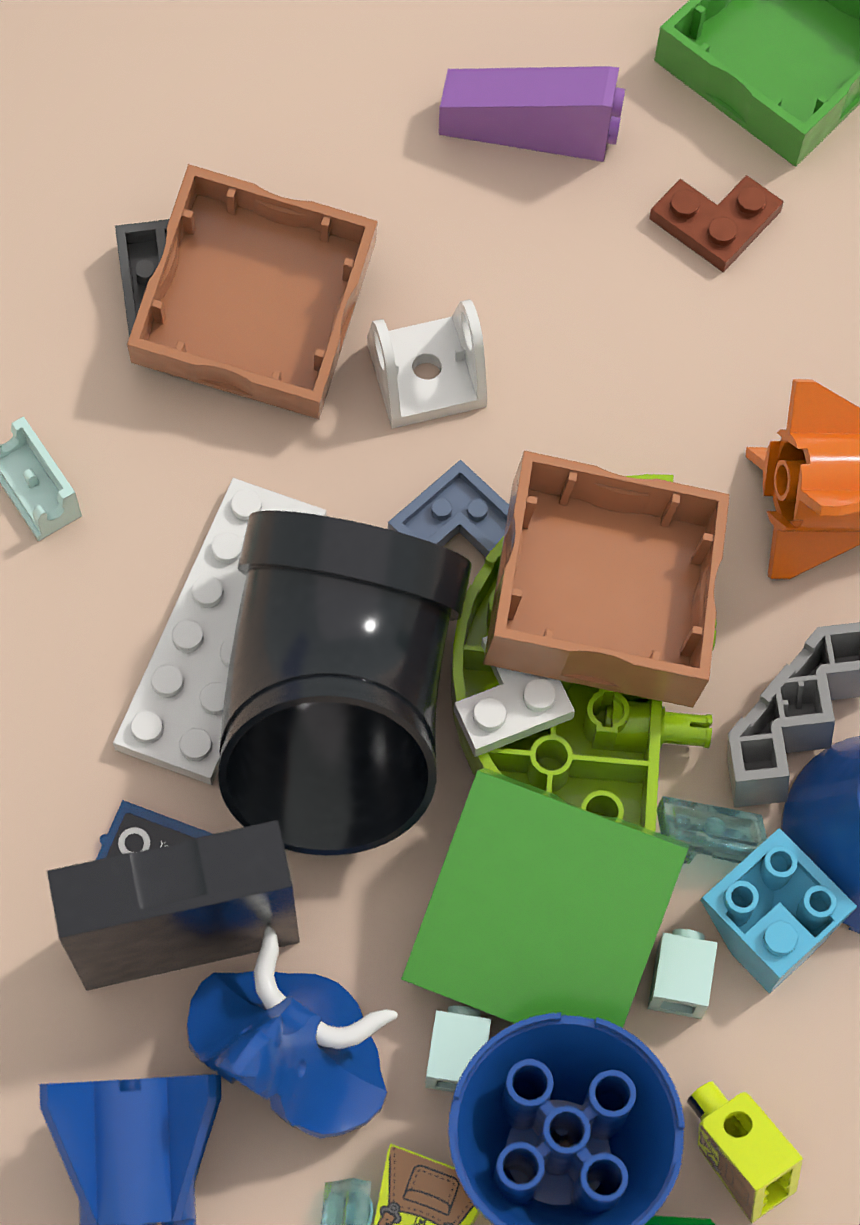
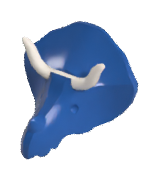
[187,926,398,1139]

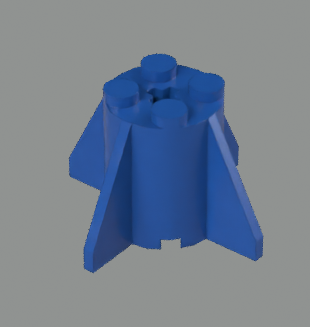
[39,1074,222,1225]

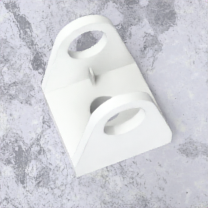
[367,299,487,429]

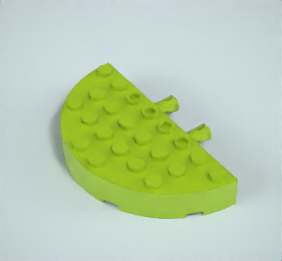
[451,474,717,832]

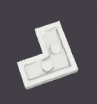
[454,636,575,757]

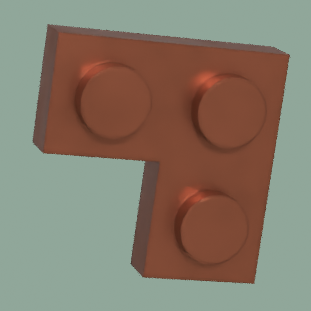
[649,175,784,273]

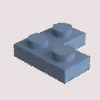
[388,460,509,557]

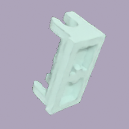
[0,416,82,541]

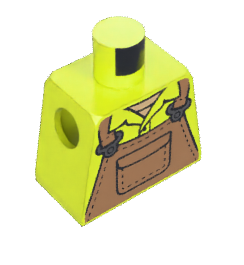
[687,1081,803,1223]
[374,1143,480,1225]

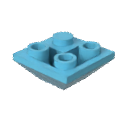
[701,828,857,994]

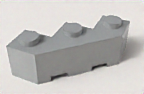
[727,622,860,808]

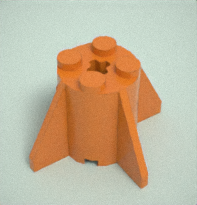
[745,379,860,579]

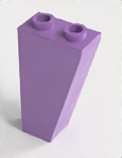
[439,66,625,162]

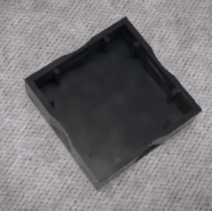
[47,820,300,991]

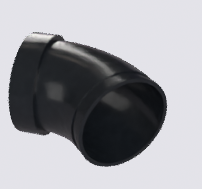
[218,511,472,856]

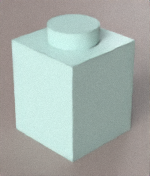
[648,929,718,1019]
[425,1005,491,1092]

